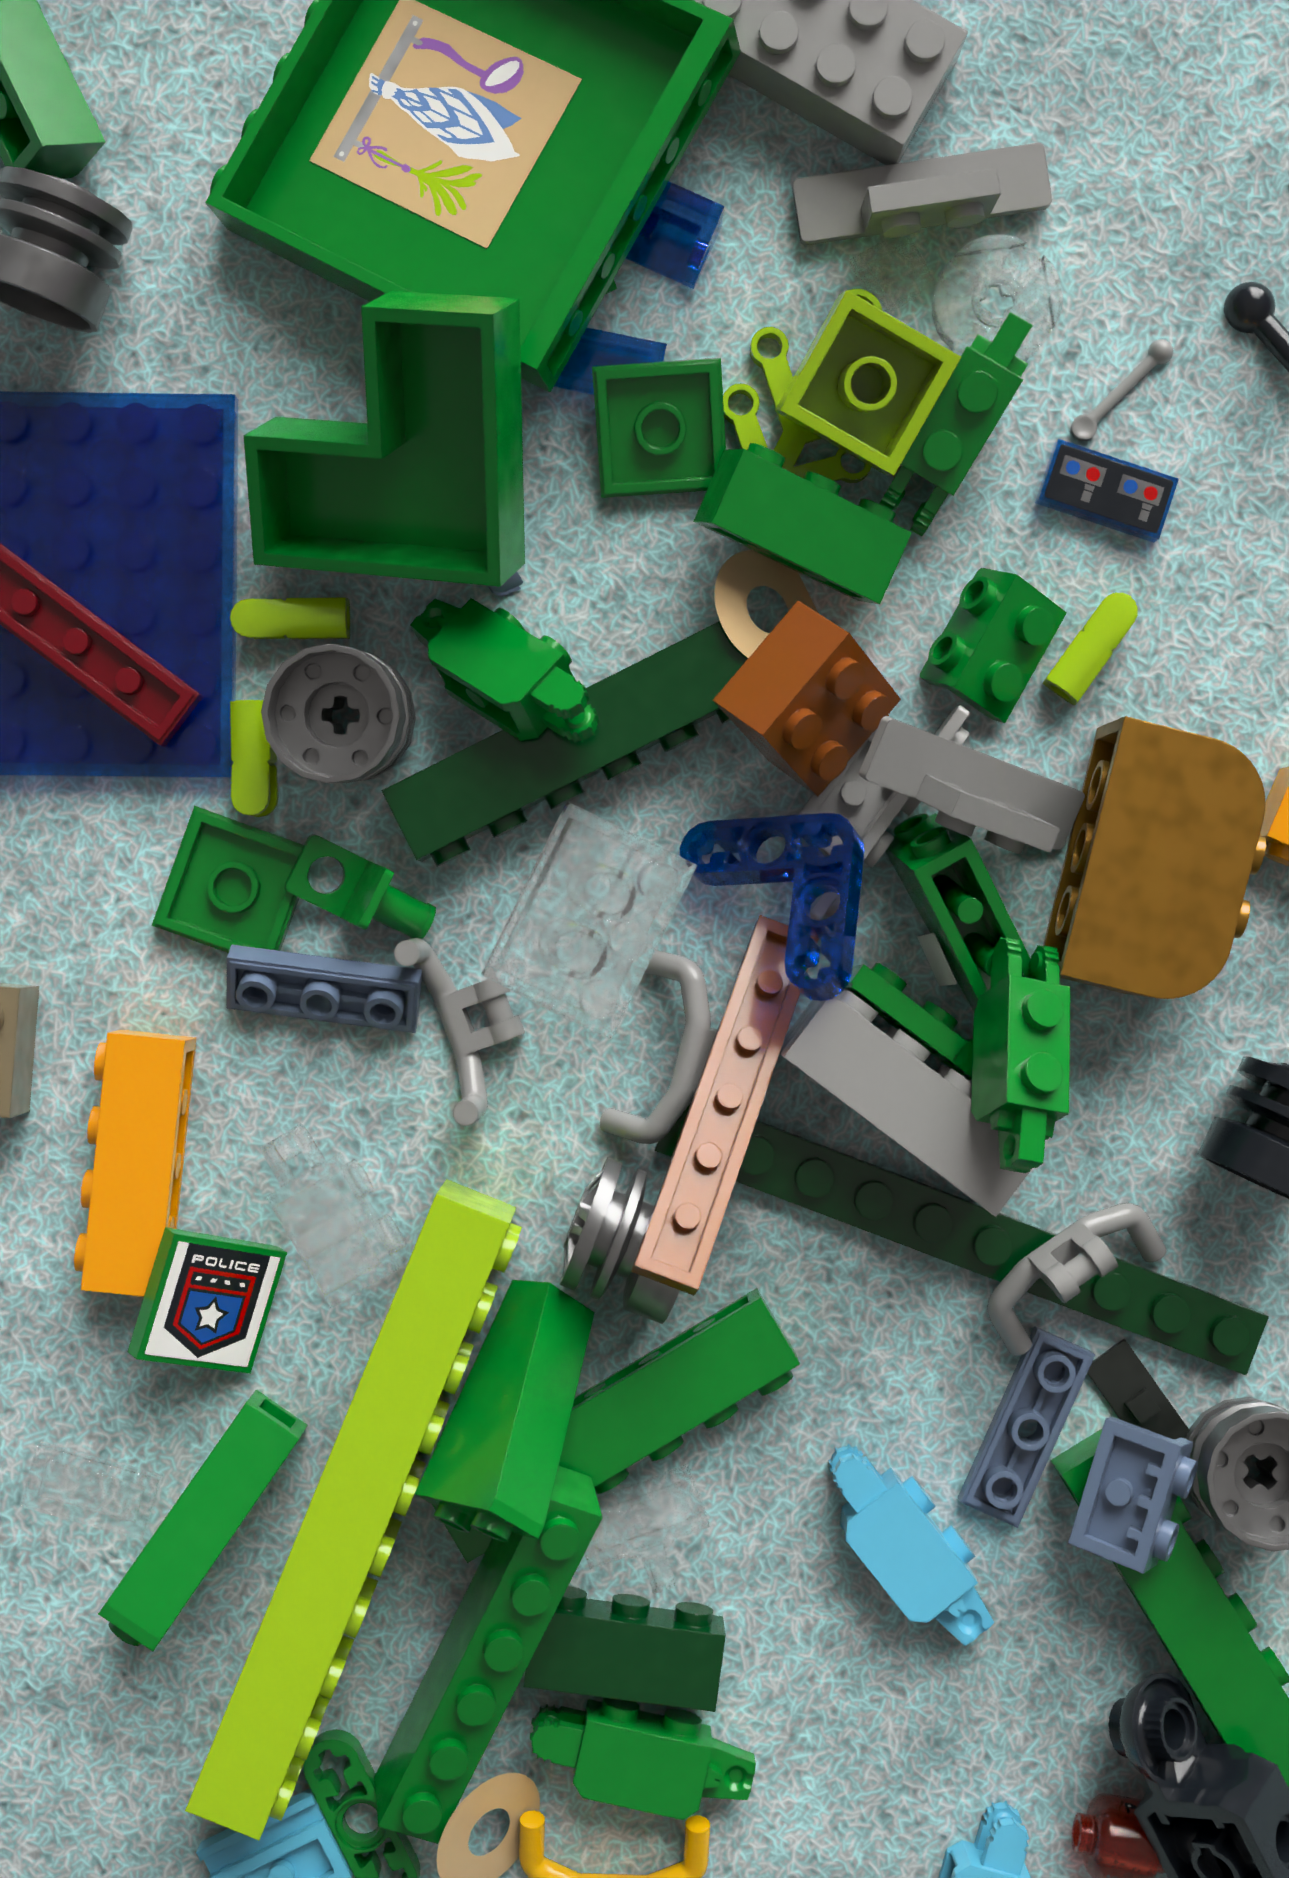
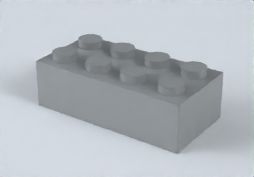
[693,0,968,165]
[780,988,1032,1217]

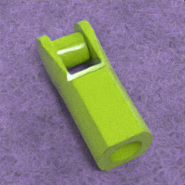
[1042,592,1138,706]
[230,597,350,639]
[230,700,278,817]

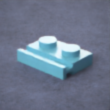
[196,1788,353,1878]

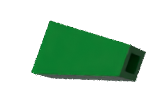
[885,813,1031,1011]
[415,1280,595,1542]
[98,1390,308,1652]

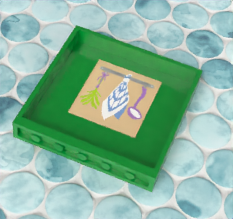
[205,0,741,392]

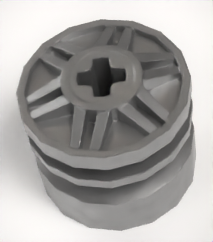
[0,166,133,333]
[261,644,416,784]
[559,1157,680,1324]
[1186,1397,1289,1552]

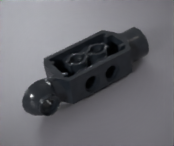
[1108,1672,1289,1878]

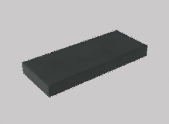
[1087,1339,1190,1439]

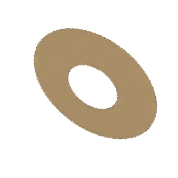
[714,550,818,658]
[437,1773,540,1878]

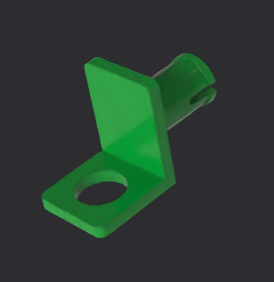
[284,834,436,939]

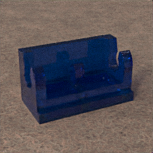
[625,182,725,289]

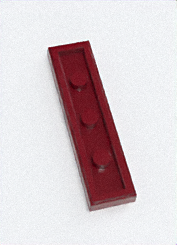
[0,543,204,747]

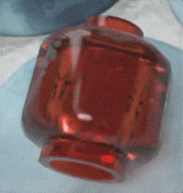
[1072,1793,1165,1878]

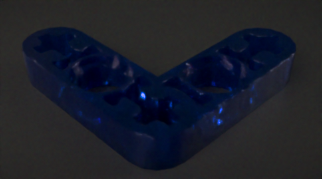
[679,813,865,1001]

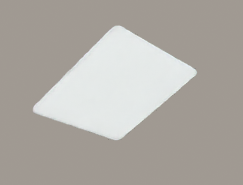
[917,933,957,987]

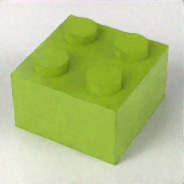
[775,290,961,476]

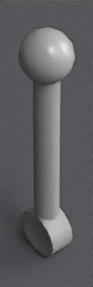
[1071,339,1173,441]

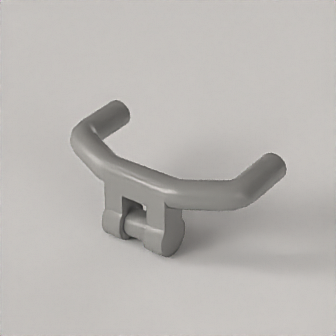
[394,938,525,1126]
[600,948,717,1144]
[987,1202,1167,1356]

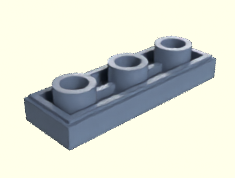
[226,945,422,1033]
[958,1326,1095,1528]

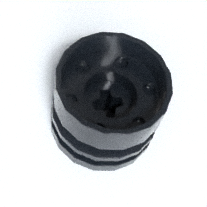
[1197,1056,1289,1199]

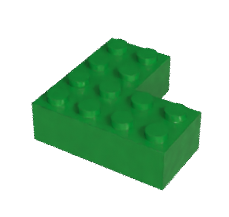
[243,291,525,587]

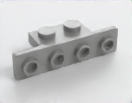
[792,143,1052,245]
[789,705,970,923]
[859,716,1085,855]

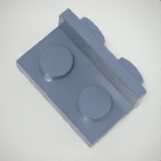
[1068,1416,1198,1573]

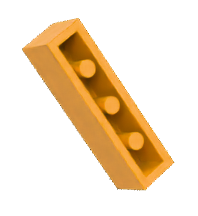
[74,1030,197,1297]

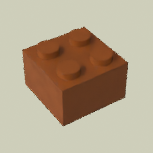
[713,601,901,797]

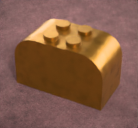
[1043,716,1266,999]

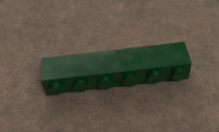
[381,621,748,867]

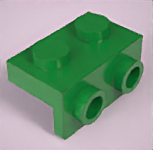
[920,568,1067,723]

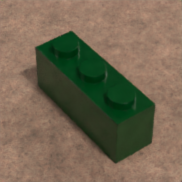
[523,1586,726,1712]

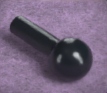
[1224,282,1289,372]

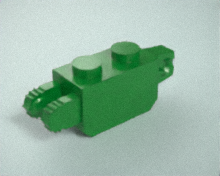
[879,311,1033,537]
[410,598,600,743]
[971,937,1070,1173]
[530,1697,756,1820]

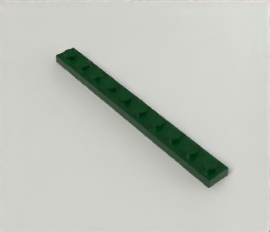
[654,1098,1269,1376]

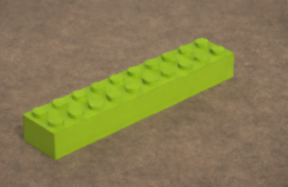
[185,1179,522,1841]

